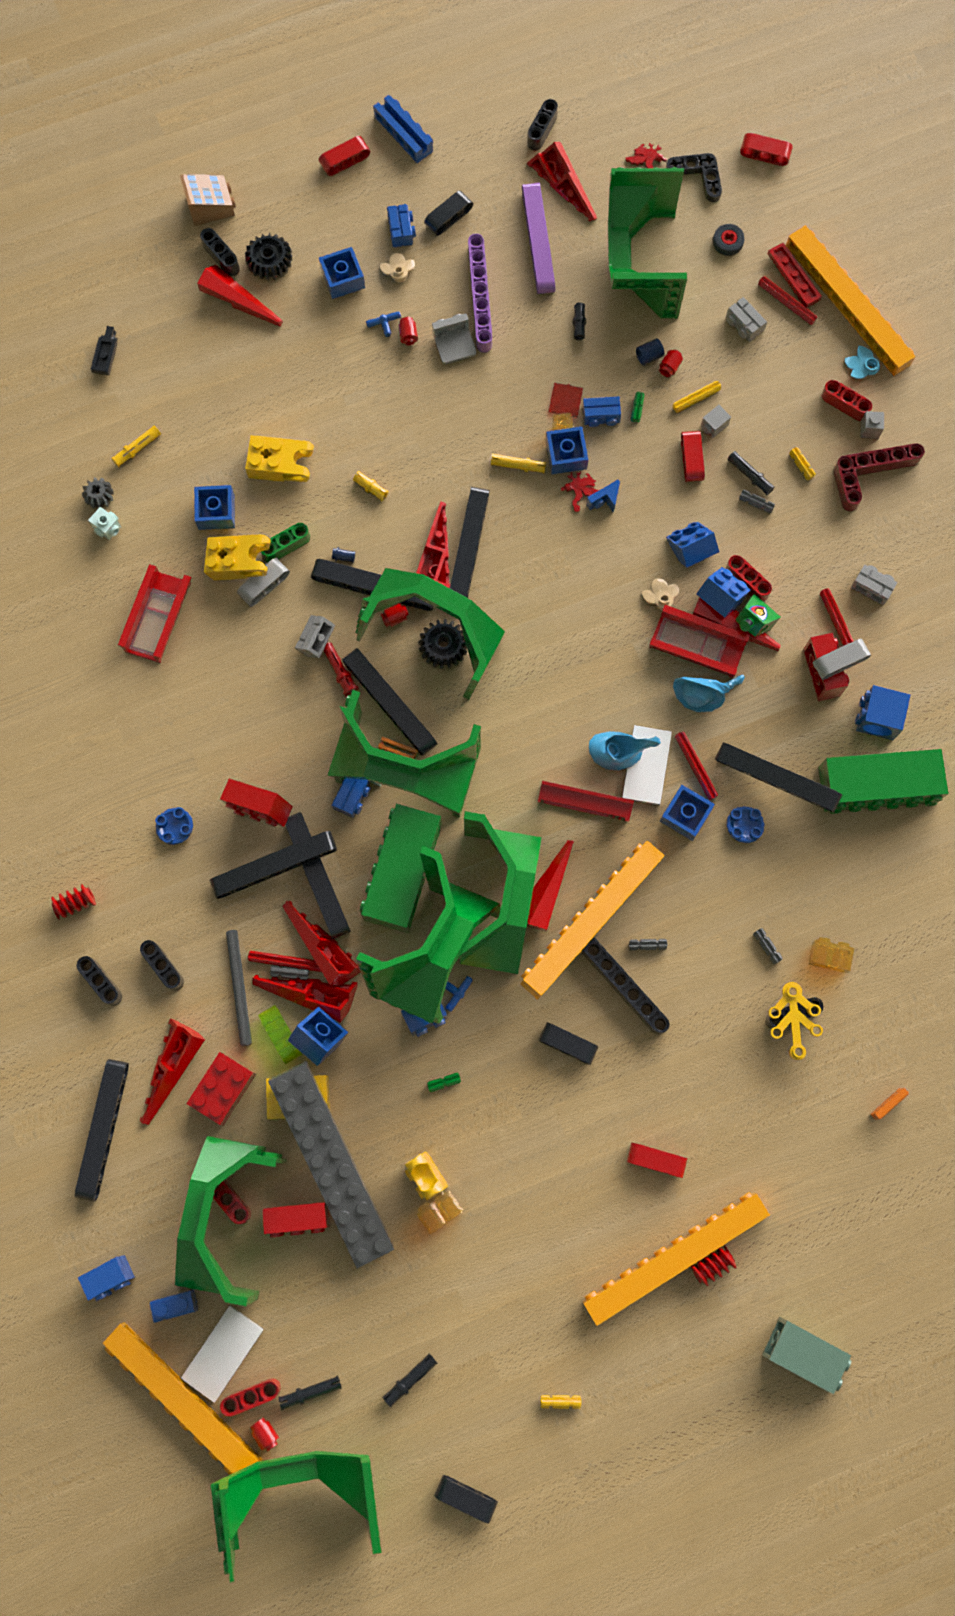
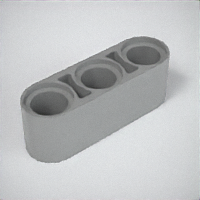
[237,558,290,607]
[813,639,871,680]

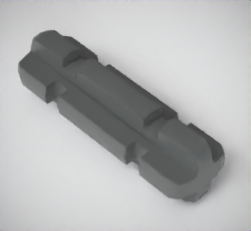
[739,490,775,513]
[753,928,783,964]
[629,939,667,951]
[270,965,309,980]

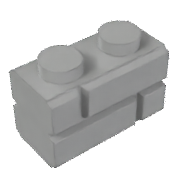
[726,297,767,342]
[851,565,898,606]
[295,615,335,658]

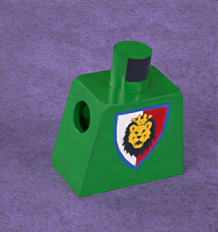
[736,594,781,637]

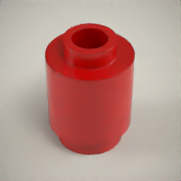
[398,317,418,346]
[659,349,683,378]
[380,603,409,628]
[250,1417,279,1452]

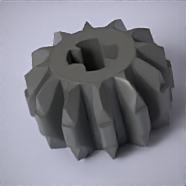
[82,477,114,509]

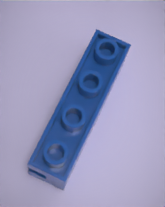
[373,95,433,163]

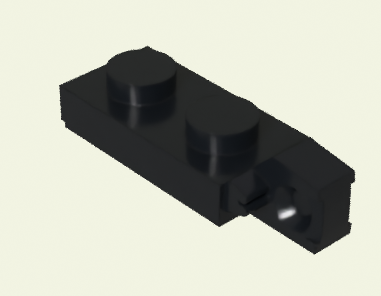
[91,326,118,376]

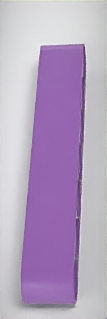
[522,183,555,294]
[468,233,492,353]

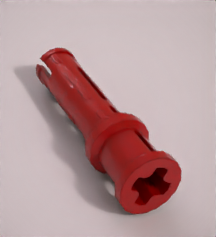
[323,642,359,697]

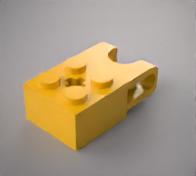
[245,435,314,482]
[204,534,271,581]
[404,1151,448,1201]

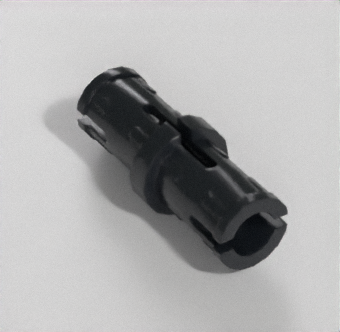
[572,302,587,341]

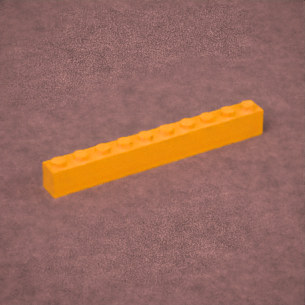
[786,225,916,376]
[520,841,665,1000]
[583,1192,770,1326]
[103,1322,264,1475]

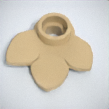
[380,253,415,283]
[642,578,679,610]

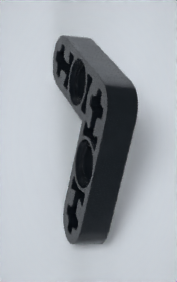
[666,153,722,202]

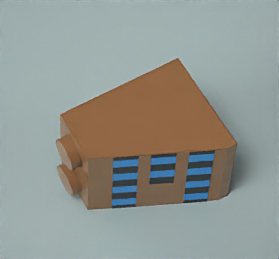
[180,174,236,226]

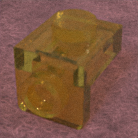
[552,412,573,431]

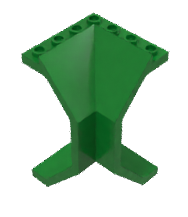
[608,167,687,318]
[355,568,505,700]
[327,690,481,817]
[458,811,542,974]
[356,846,501,1024]
[174,1136,287,1306]
[210,1451,382,1582]

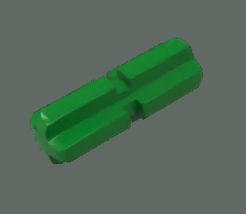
[631,392,645,423]
[427,1072,461,1092]

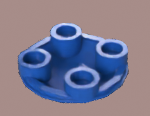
[726,806,765,843]
[155,807,193,845]

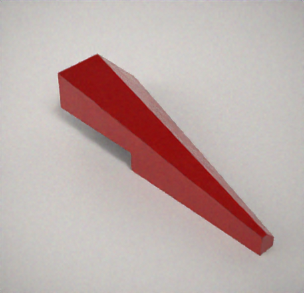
[527,142,597,222]
[197,264,283,327]
[416,501,450,588]
[693,597,781,651]
[527,840,574,932]
[282,901,361,985]
[252,975,358,1023]
[140,1018,205,1125]

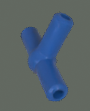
[366,311,401,337]
[445,976,473,1012]

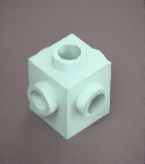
[88,507,121,540]

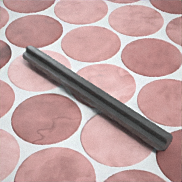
[226,930,252,1046]

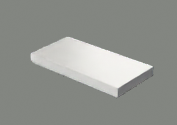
[622,725,672,806]
[181,1306,264,1403]

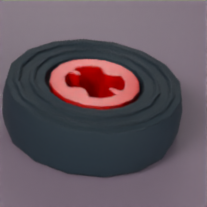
[713,224,745,256]

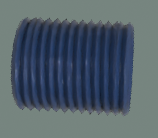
[636,338,665,365]

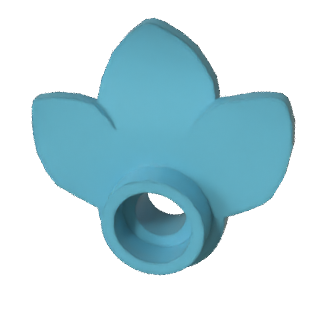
[844,346,880,379]

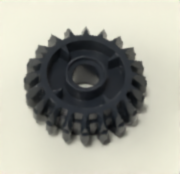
[245,232,293,281]
[418,619,467,669]

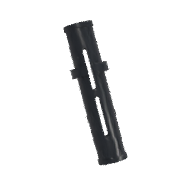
[727,451,775,496]
[382,1353,438,1407]
[278,1375,342,1410]

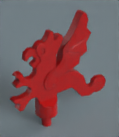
[625,143,667,168]
[561,471,599,512]

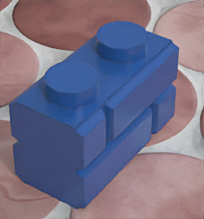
[387,204,416,248]
[582,396,621,427]
[331,778,371,818]
[150,1290,198,1323]

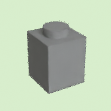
[701,405,731,438]
[861,411,884,439]

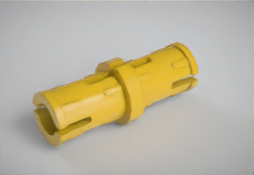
[353,471,389,501]

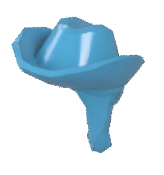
[673,674,745,712]
[589,731,661,771]

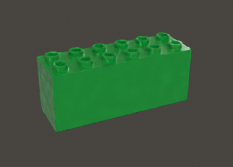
[818,749,949,814]
[359,803,442,934]

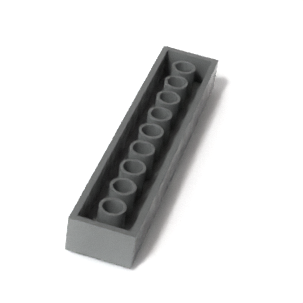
[268,1061,394,1268]

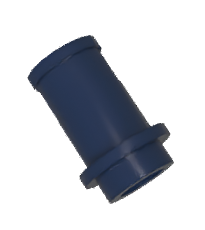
[332,547,356,563]

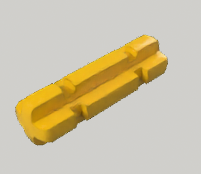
[789,447,816,480]
[540,1395,581,1409]

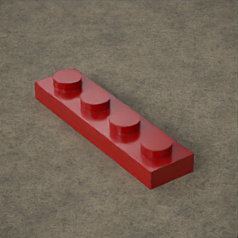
[767,242,822,308]

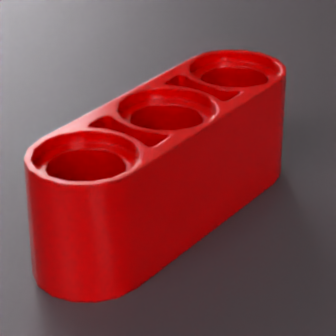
[740,133,793,166]
[318,136,371,176]
[821,380,873,421]
[681,431,705,482]
[726,555,772,602]
[626,1142,688,1178]
[213,1180,251,1225]
[220,1378,281,1417]

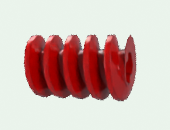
[51,884,96,920]
[690,1245,737,1287]

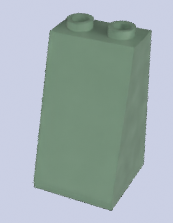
[762,1317,851,1394]

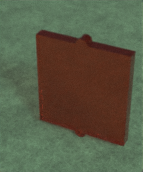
[548,383,583,418]

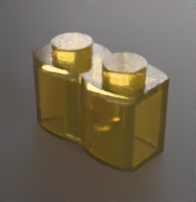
[809,937,855,973]
[417,1190,464,1235]

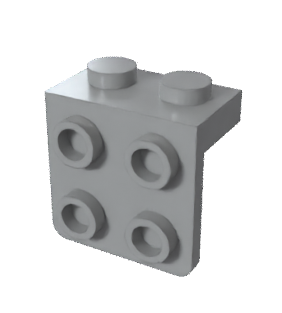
[432,314,476,364]

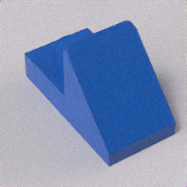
[586,480,620,512]

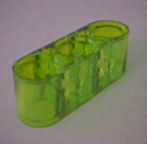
[258,1005,303,1064]

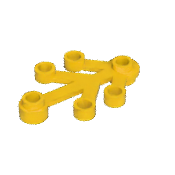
[768,982,823,1061]

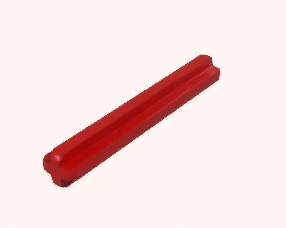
[758,276,817,325]
[820,588,853,646]
[675,731,718,800]
[248,950,322,972]

